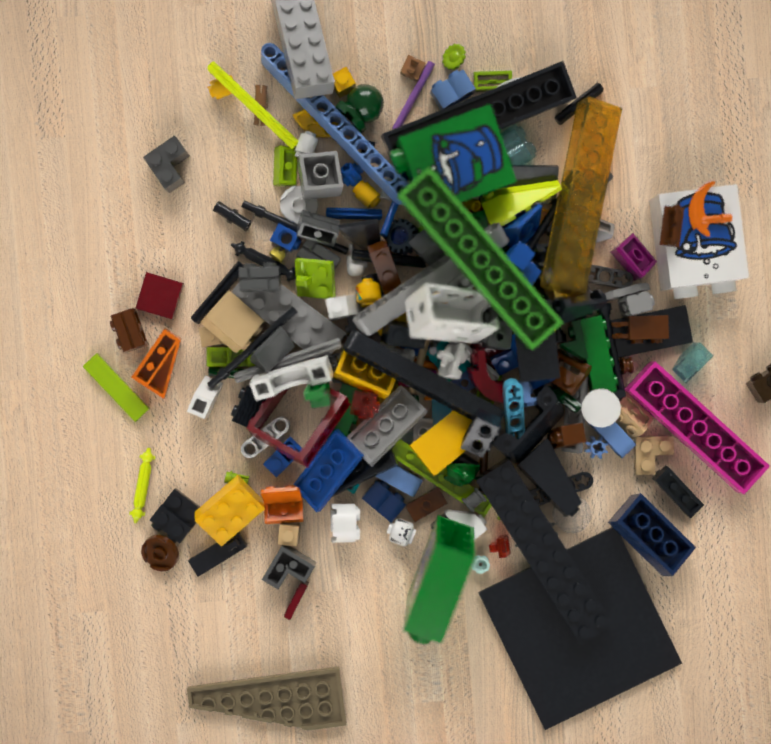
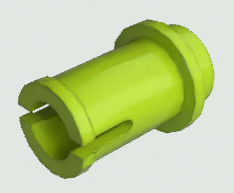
[224,471,249,484]

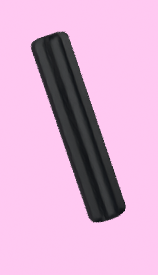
[555,83,604,125]

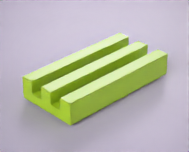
[473,71,512,92]

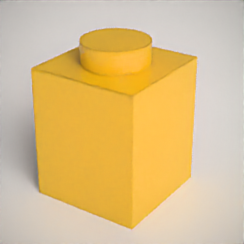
[333,66,356,98]

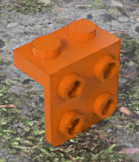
[261,485,304,524]

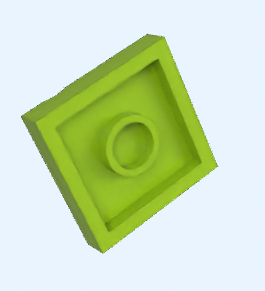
[295,258,336,299]

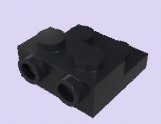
[150,488,200,543]

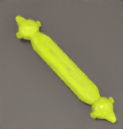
[129,448,155,523]

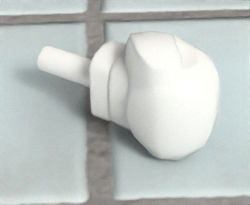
[347,244,368,276]

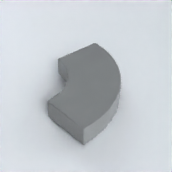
[604,283,650,301]

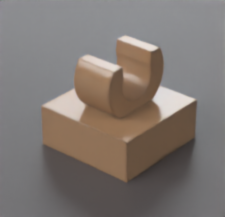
[400,55,426,82]

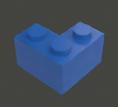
[504,241,541,286]

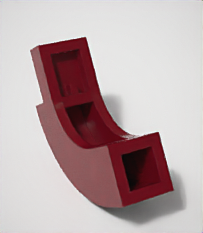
[467,346,516,403]

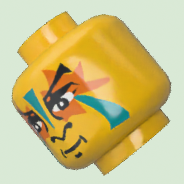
[355,278,381,308]

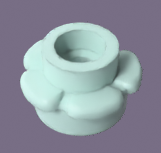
[472,555,490,574]

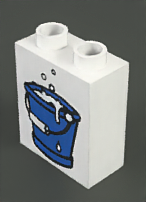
[649,184,749,299]

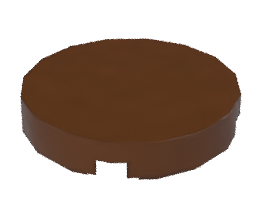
[141,535,179,572]

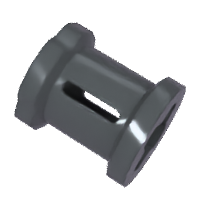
[461,487,487,513]

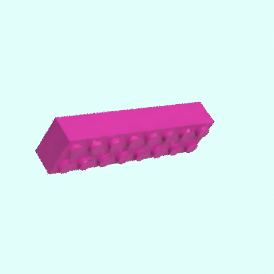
[625,361,770,495]

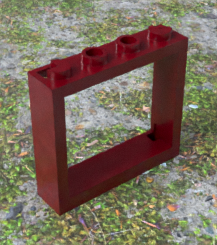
[246,388,351,468]

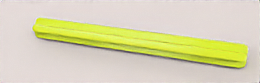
[207,61,298,149]

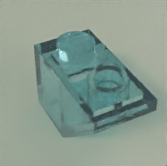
[672,342,713,383]

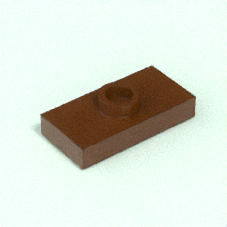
[405,487,448,522]

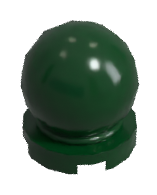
[335,84,384,134]

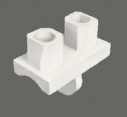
[437,343,468,380]

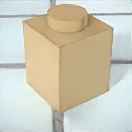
[277,523,301,547]

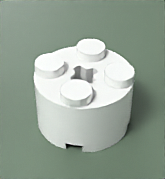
[331,503,360,543]

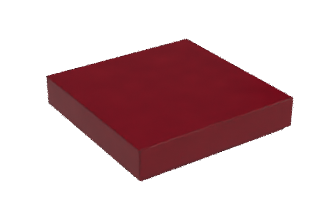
[135,272,184,320]

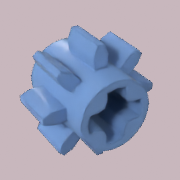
[584,436,608,459]

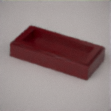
[284,581,309,620]

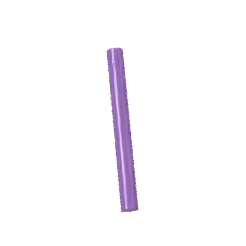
[392,61,435,129]

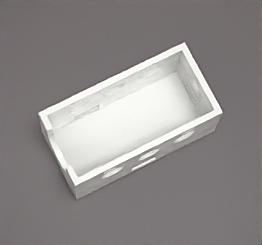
[405,283,499,344]

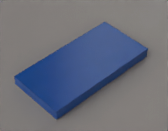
[293,429,364,512]

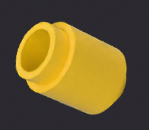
[207,75,233,100]
[352,180,381,209]

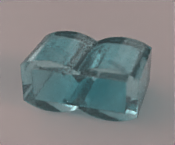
[501,124,537,165]

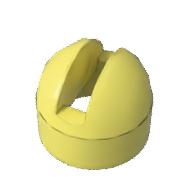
[269,246,286,263]

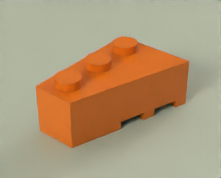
[131,328,182,399]

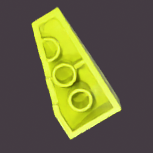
[480,180,562,226]

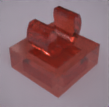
[489,534,511,558]

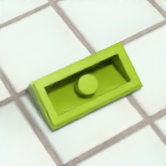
[273,145,297,186]

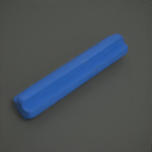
[326,207,382,220]

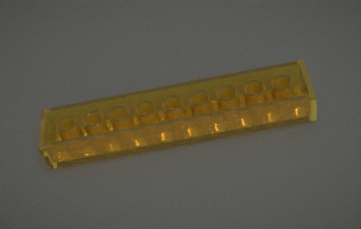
[540,96,622,297]

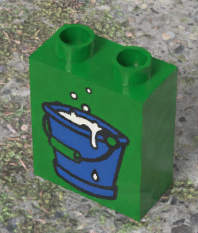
[390,104,517,203]
[403,515,475,644]

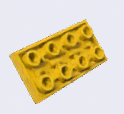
[409,410,478,477]

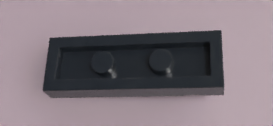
[652,465,704,518]
[188,532,248,577]

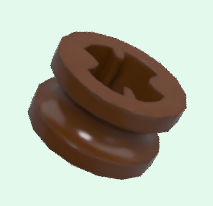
[620,357,634,375]

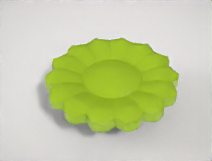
[442,44,466,70]

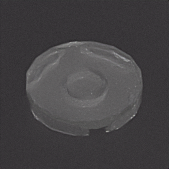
[552,496,591,533]

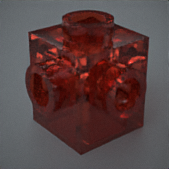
[350,390,380,420]

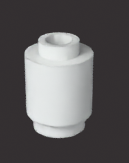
[295,131,319,158]

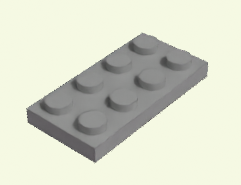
[347,385,428,466]

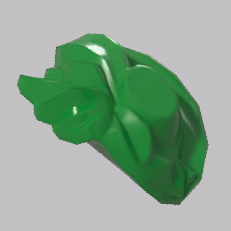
[443,463,480,487]

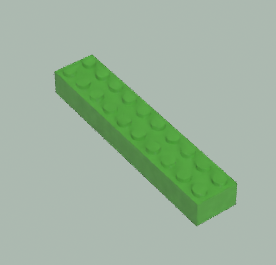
[396,167,563,350]

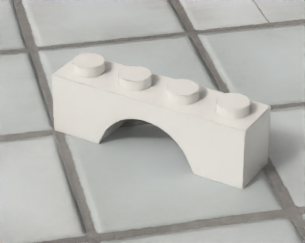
[250,355,334,401]

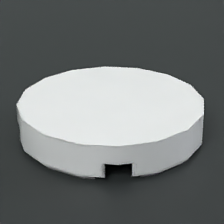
[280,186,318,224]
[581,389,621,428]

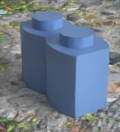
[430,70,476,110]

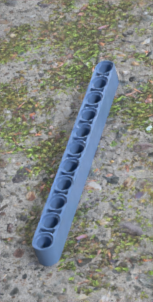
[261,43,410,205]

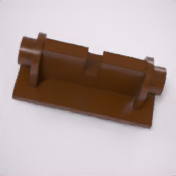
[659,205,684,248]

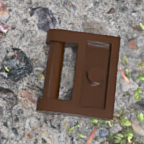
[549,349,592,396]

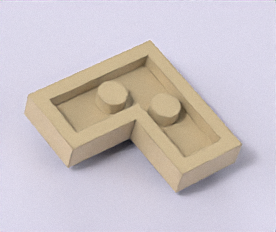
[634,435,674,475]

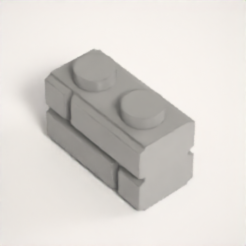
[617,291,655,317]

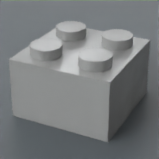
[297,151,343,200]

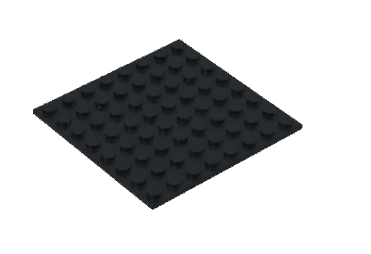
[478,527,682,730]

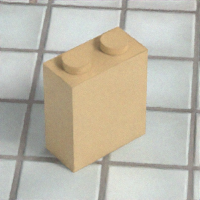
[200,290,264,353]

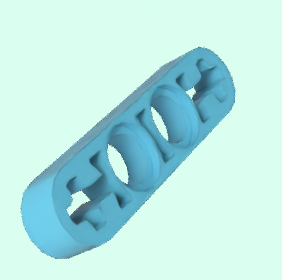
[503,378,525,440]

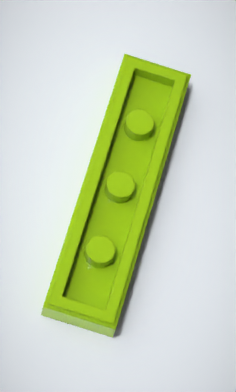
[83,353,150,422]

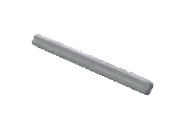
[234,338,342,383]

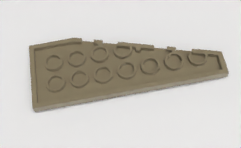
[187,666,347,730]

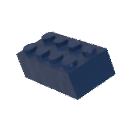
[608,493,696,576]

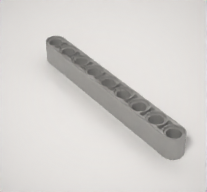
[353,223,509,336]

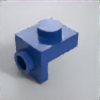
[490,349,518,376]

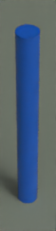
[380,171,408,237]

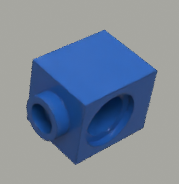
[270,223,302,253]

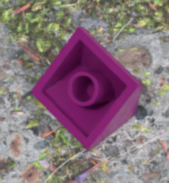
[610,233,657,281]

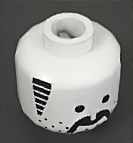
[387,518,416,547]

